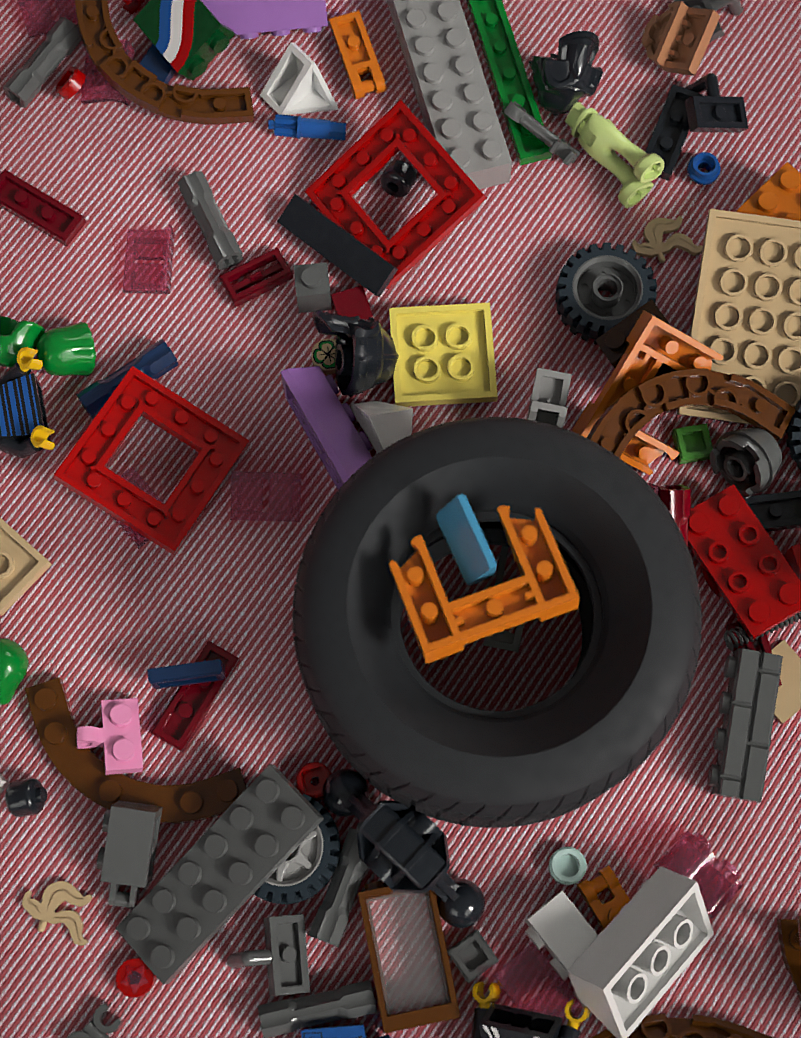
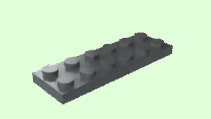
[116,764,324,985]

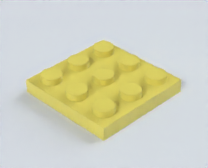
[389,302,498,407]

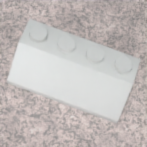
[567,866,714,1038]

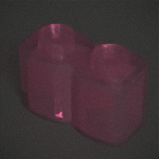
[653,831,743,919]

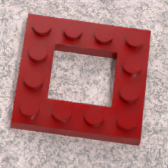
[304,100,487,290]
[53,366,249,555]

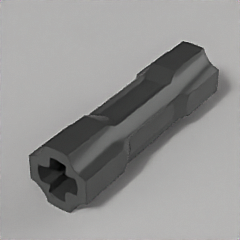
[3,17,82,108]
[178,171,244,270]
[308,828,368,947]
[258,980,377,1038]

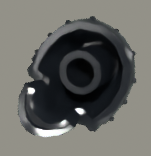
[529,31,603,116]
[312,310,399,398]

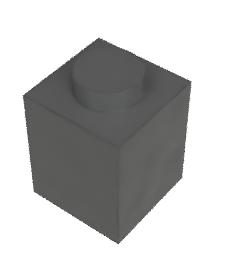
[293,262,332,313]

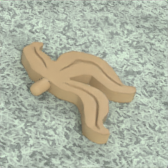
[631,216,703,263]
[22,881,93,946]

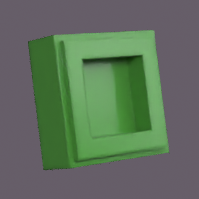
[672,423,713,465]

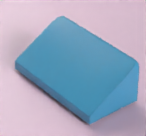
[436,494,497,585]

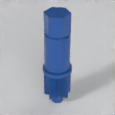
[268,114,347,141]

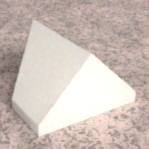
[260,43,339,115]
[350,400,413,454]

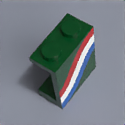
[133,0,236,81]

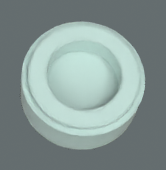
[548,847,587,885]

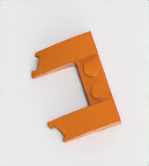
[572,310,723,475]
[389,505,579,664]

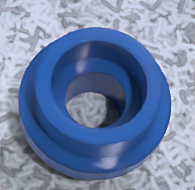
[687,152,720,185]

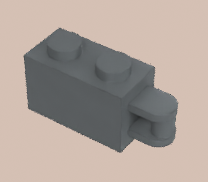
[97,800,163,909]

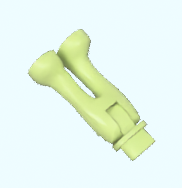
[565,102,665,208]

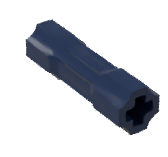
[76,339,179,420]

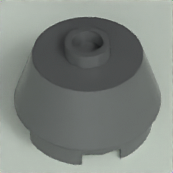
[710,427,782,497]

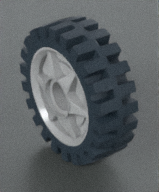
[254,794,340,904]

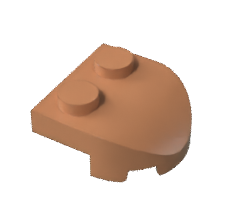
[642,1,720,76]

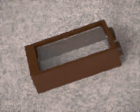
[358,881,460,1034]

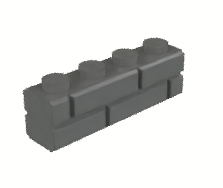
[707,648,783,803]

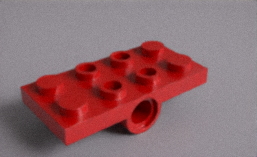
[688,484,801,640]

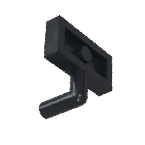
[685,73,748,133]

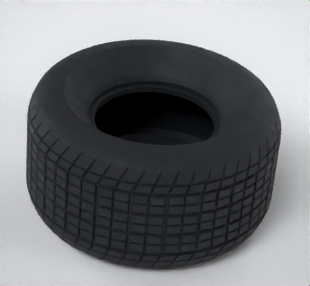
[292,417,702,828]

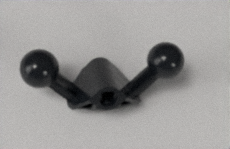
[322,769,485,928]

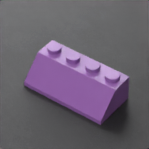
[202,0,328,39]
[280,366,372,490]

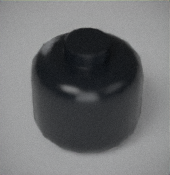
[380,160,417,198]
[5,778,47,817]

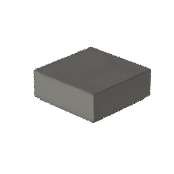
[447,929,499,984]

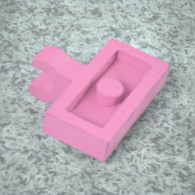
[76,698,143,775]

